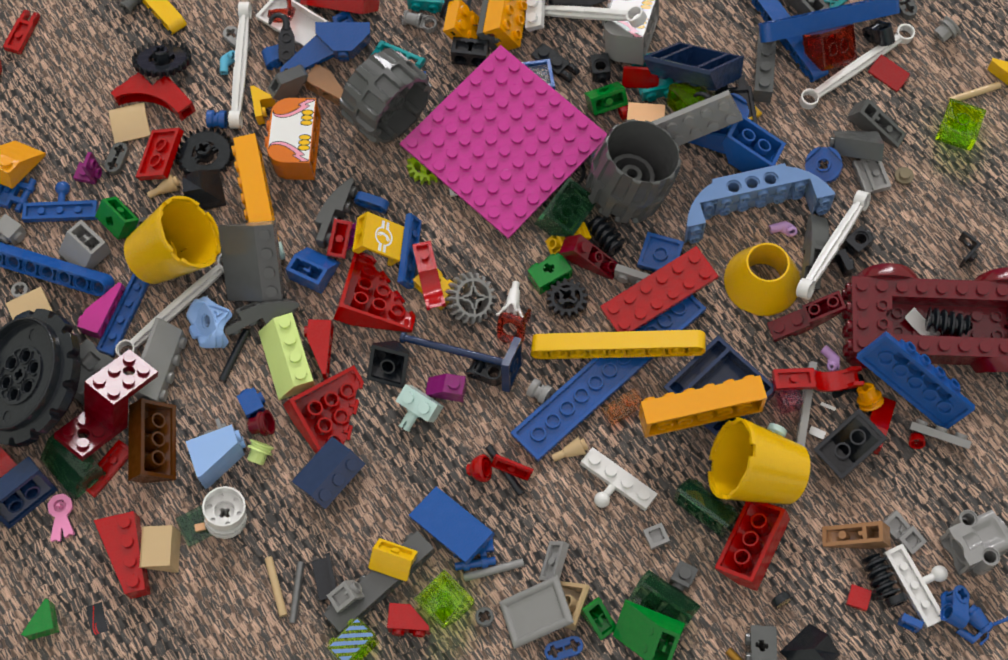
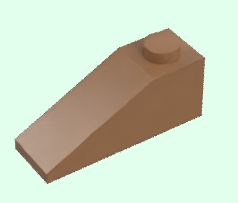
[305,64,343,106]
[822,521,891,549]

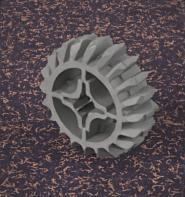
[445,272,496,324]

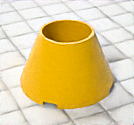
[724,243,800,316]

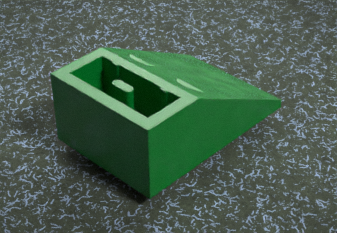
[613,599,685,660]

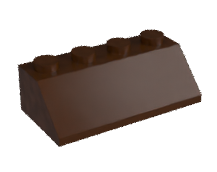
[128,398,176,483]

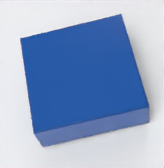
[898,613,924,633]

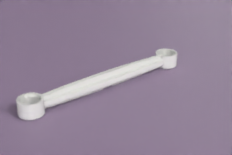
[228,2,252,129]
[545,5,647,27]
[799,24,915,109]
[796,190,871,300]
[115,253,224,356]

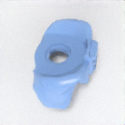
[186,295,232,348]

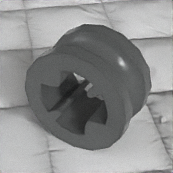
[475,607,494,627]

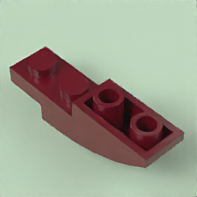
[767,291,847,342]

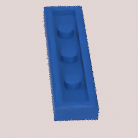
[397,213,422,289]

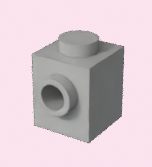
[0,214,27,246]

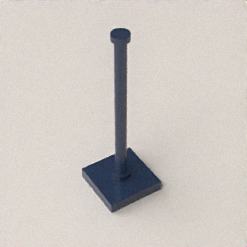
[399,332,522,393]

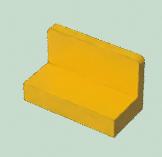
[368,538,418,581]

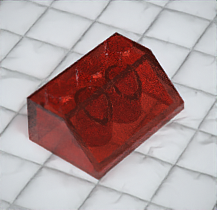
[803,24,857,71]

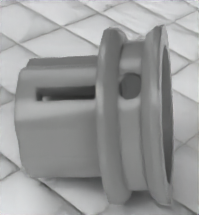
[933,16,961,43]

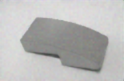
[883,510,927,555]

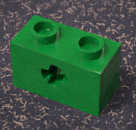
[584,82,628,116]
[95,196,139,240]
[528,253,572,295]

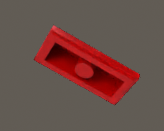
[868,54,910,92]
[622,66,659,89]
[327,218,353,259]
[491,454,534,481]

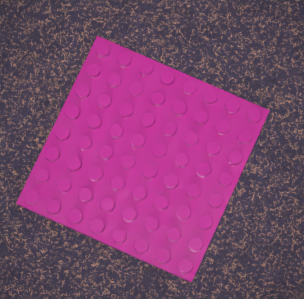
[399,45,607,239]

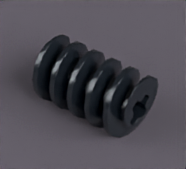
[587,216,626,257]
[925,307,971,337]
[861,553,900,601]

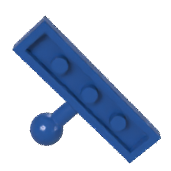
[22,181,99,223]

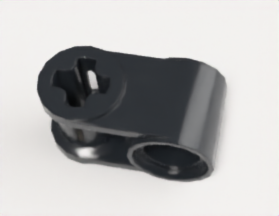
[862,20,895,46]
[465,359,502,386]

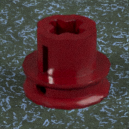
[247,410,275,436]

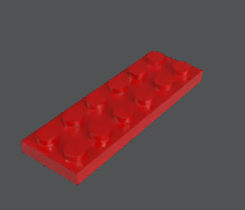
[600,246,719,332]

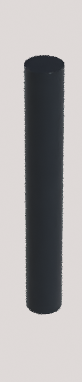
[218,329,250,383]
[485,444,525,497]

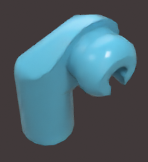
[219,50,235,75]

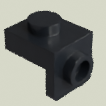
[830,249,855,278]

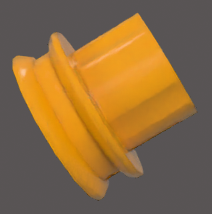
[856,382,884,412]

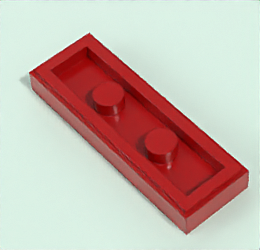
[79,440,128,498]

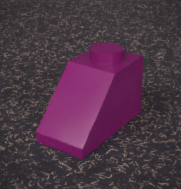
[425,373,467,402]

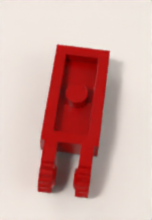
[3,10,40,55]

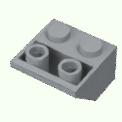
[58,220,111,269]

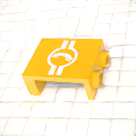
[352,211,404,266]

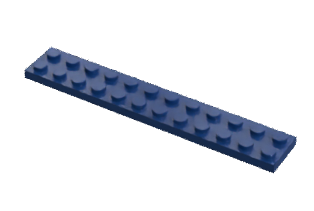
[510,295,706,462]

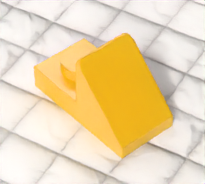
[250,85,276,125]

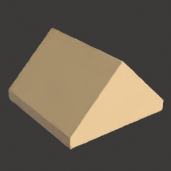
[139,525,181,573]
[560,581,590,631]

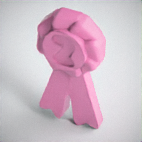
[48,494,75,542]

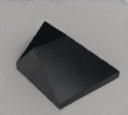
[182,169,226,210]
[366,340,410,389]
[780,623,840,660]

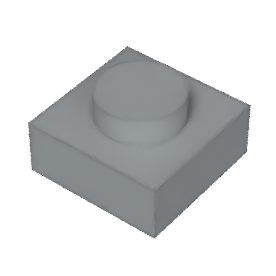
[643,522,670,550]

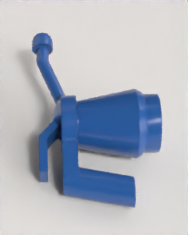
[955,603,1008,645]

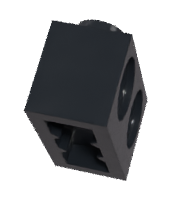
[451,37,490,67]

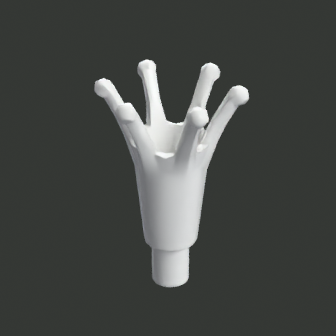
[496,281,525,325]

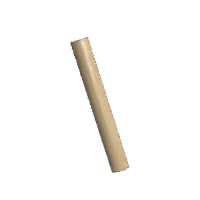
[948,81,1001,104]
[265,556,288,617]

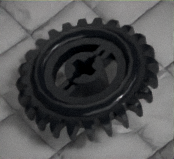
[132,40,192,78]
[175,126,235,176]

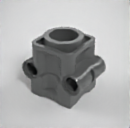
[74,339,114,405]

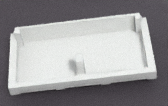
[256,0,329,47]

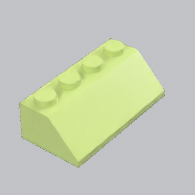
[258,312,315,400]

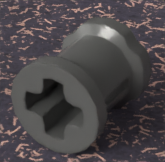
[119,0,143,15]

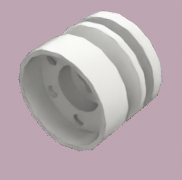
[202,486,247,539]

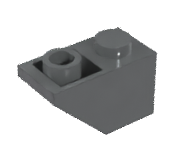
[268,65,308,101]

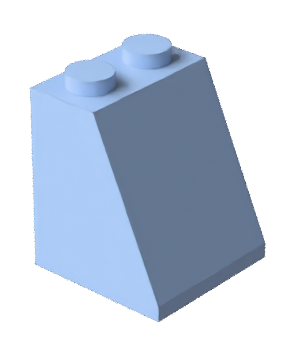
[186,425,246,489]

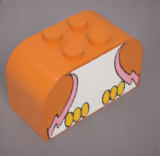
[265,98,321,180]

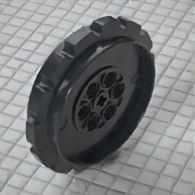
[0,309,81,447]

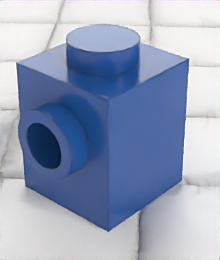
[236,387,266,418]

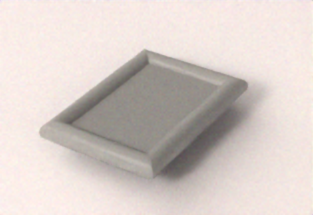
[499,575,574,649]

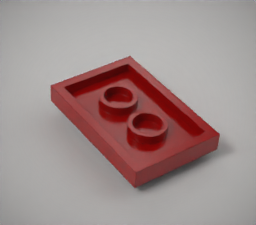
[135,127,184,181]

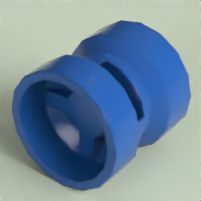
[206,110,228,129]

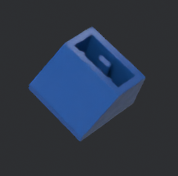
[285,247,340,294]

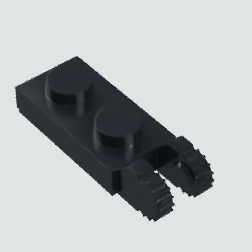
[531,43,580,83]

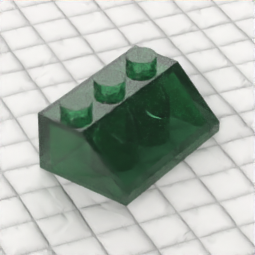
[534,177,596,237]
[40,427,106,500]
[674,478,739,538]
[628,570,701,637]

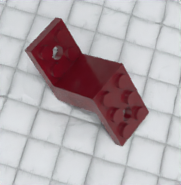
[54,349,158,461]

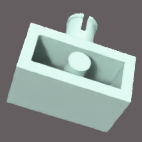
[396,384,444,432]

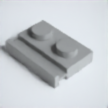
[852,159,892,194]

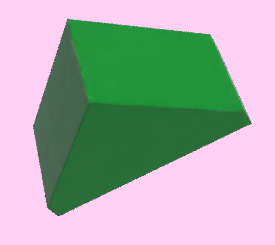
[581,597,616,641]
[21,598,59,640]

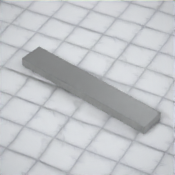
[795,361,817,447]

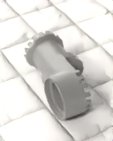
[402,10,438,33]

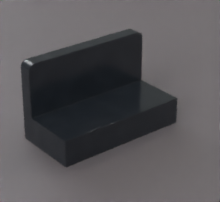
[311,553,338,602]

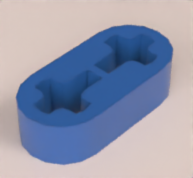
[354,191,390,214]
[544,636,583,660]

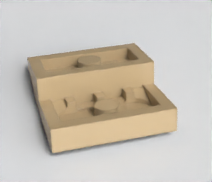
[109,102,151,143]

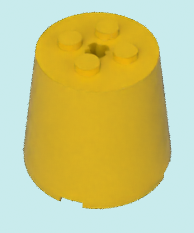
[124,196,221,284]
[708,417,810,505]

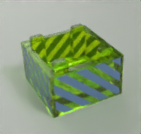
[327,617,380,660]

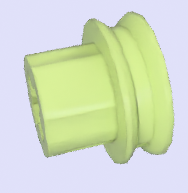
[247,439,274,465]

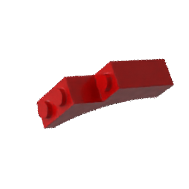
[110,72,196,121]

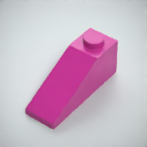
[77,282,125,339]

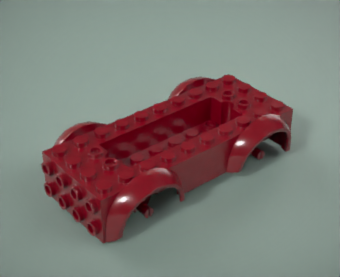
[841,263,1008,373]

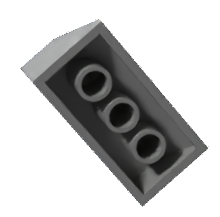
[134,318,187,402]

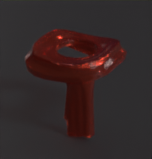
[267,0,296,23]
[497,309,531,344]

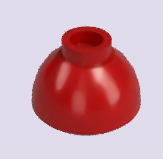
[466,454,492,482]

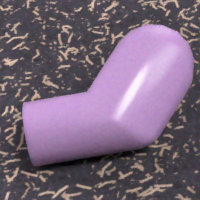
[769,221,797,237]
[820,345,840,372]

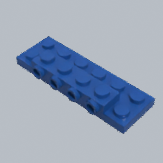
[856,331,975,429]

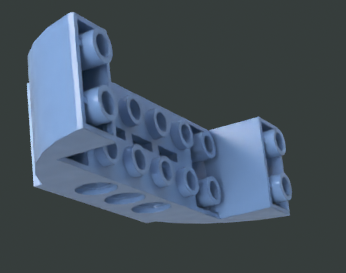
[684,163,835,244]

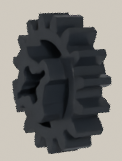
[546,278,588,319]

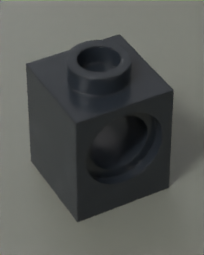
[590,53,611,83]
[842,226,875,260]

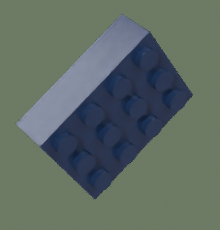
[644,42,744,91]
[663,335,776,437]

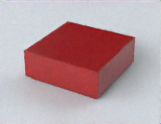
[846,584,872,612]

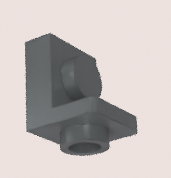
[669,560,699,593]

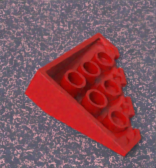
[333,252,416,333]
[283,365,364,453]

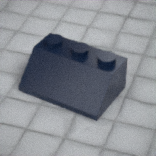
[291,437,365,509]
[0,456,58,529]

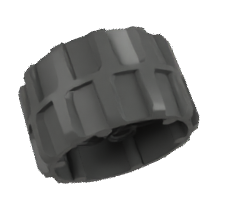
[339,48,432,144]

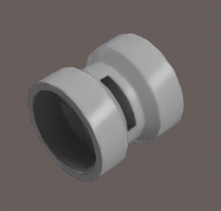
[526,378,553,404]

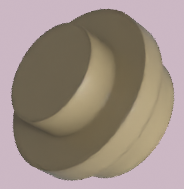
[894,167,914,185]

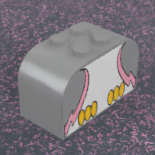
[602,0,660,65]

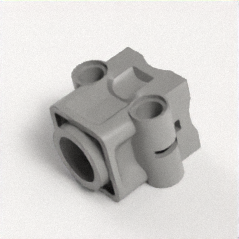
[939,510,1008,575]

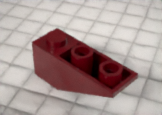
[559,234,619,280]

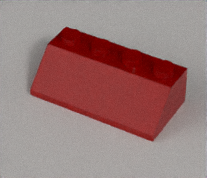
[715,501,790,591]

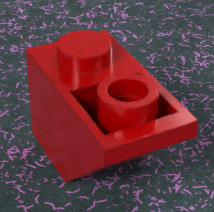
[387,603,431,637]

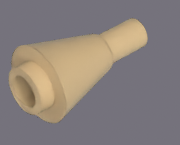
[147,174,181,199]
[551,436,588,462]

